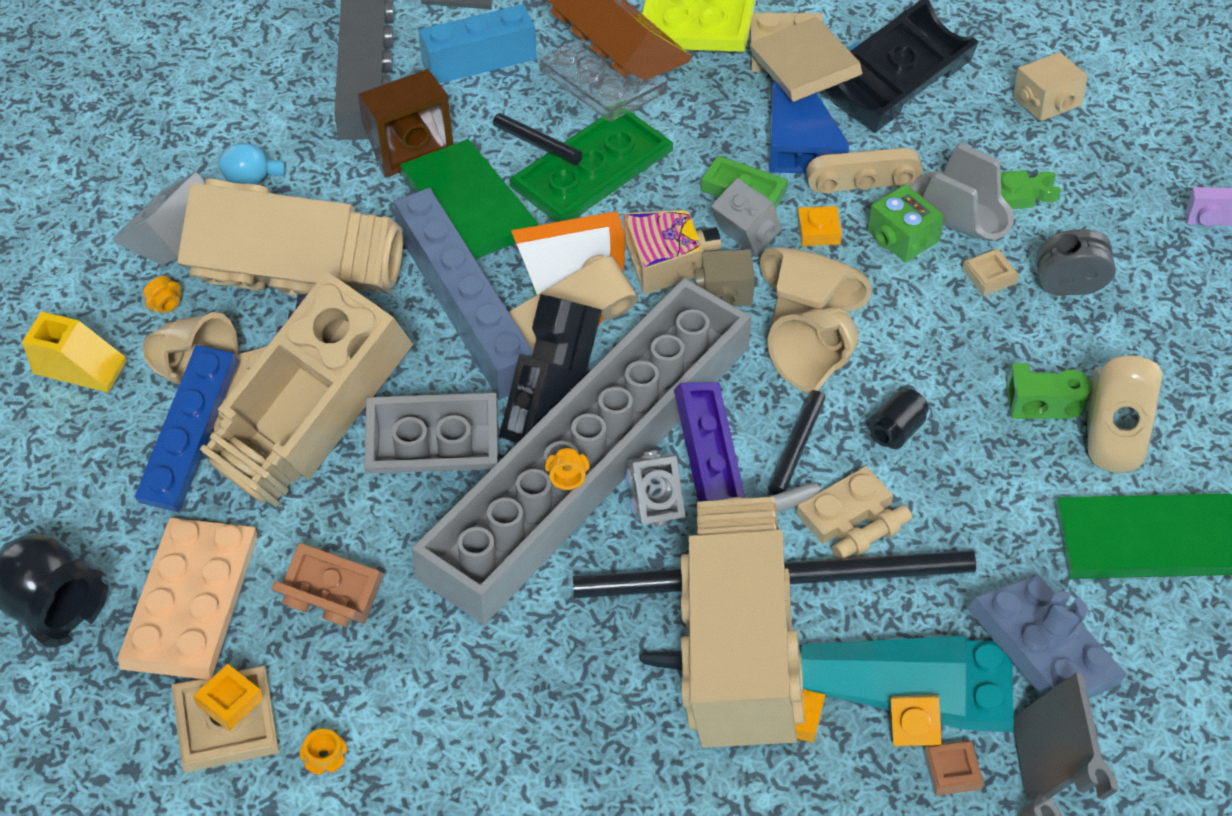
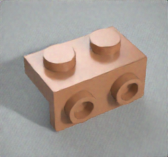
[271,543,384,628]

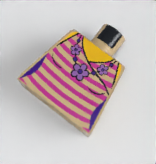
[624,210,721,294]

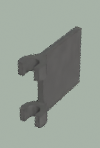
[1013,672,1118,816]

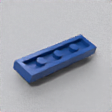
[134,345,239,513]

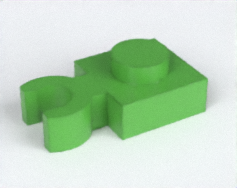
[1001,170,1061,209]

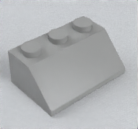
[364,393,499,474]

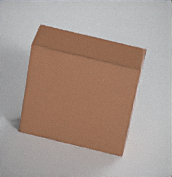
[924,740,984,796]

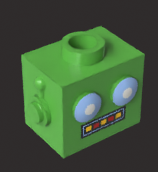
[868,184,944,263]

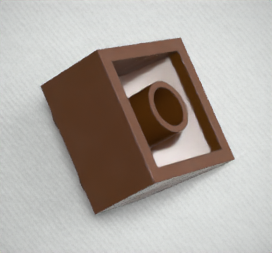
[358,69,453,178]

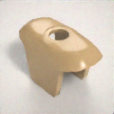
[760,247,872,324]
[1086,356,1163,473]

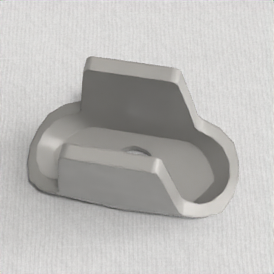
[909,143,1015,241]

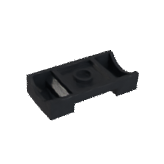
[822,0,979,133]

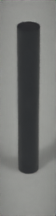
[493,113,583,165]
[768,390,826,495]

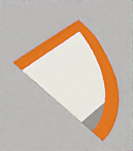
[511,211,625,326]

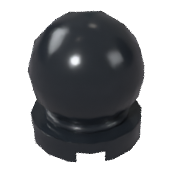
[0,533,109,648]

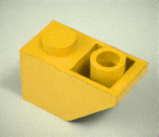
[22,311,127,393]

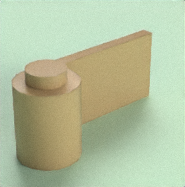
[509,255,638,351]

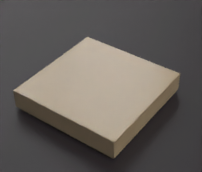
[172,666,279,773]

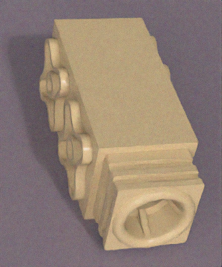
[177,178,403,297]
[199,271,413,507]
[681,497,805,748]

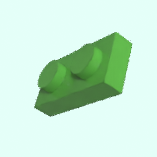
[701,155,788,209]

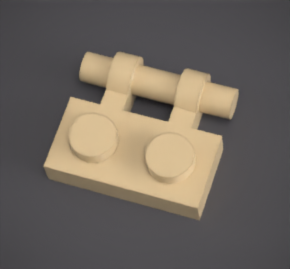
[796,466,912,559]

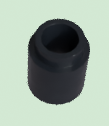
[868,389,929,449]

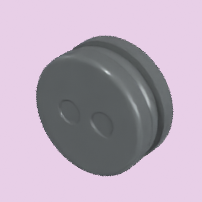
[1036,229,1116,296]

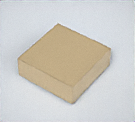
[962,248,1019,296]

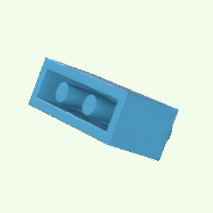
[418,4,537,84]

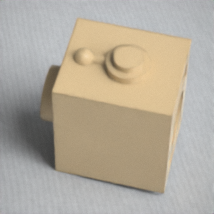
[1013,52,1088,121]

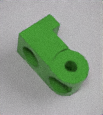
[1006,363,1092,419]

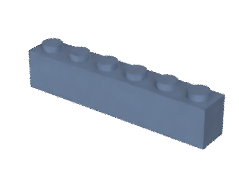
[393,187,533,400]

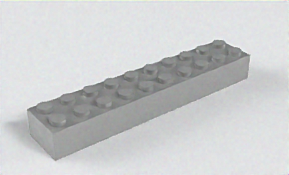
[411,278,751,625]

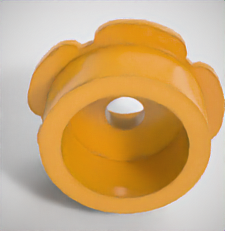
[143,276,182,313]
[545,448,590,490]
[300,729,347,775]

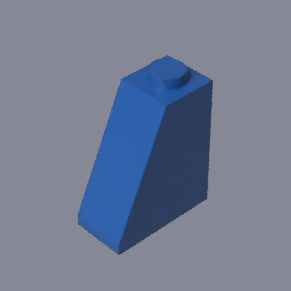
[769,82,849,174]

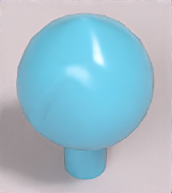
[218,143,285,185]

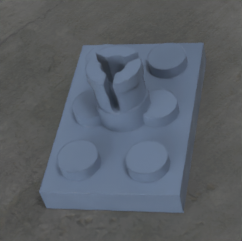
[968,575,1127,698]

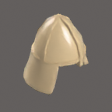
[767,307,858,393]
[142,312,238,384]

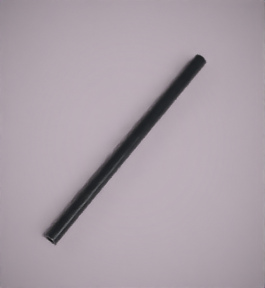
[573,550,976,598]

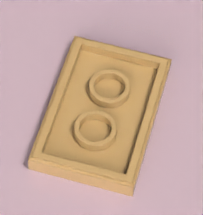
[749,17,862,102]

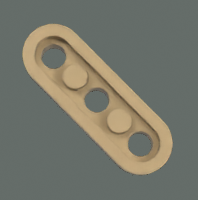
[806,148,923,193]

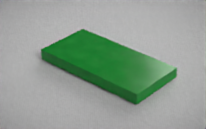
[509,104,673,222]
[400,139,539,259]
[1055,493,1232,579]

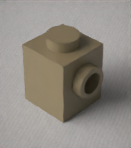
[694,249,755,306]

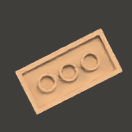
[117,518,257,680]

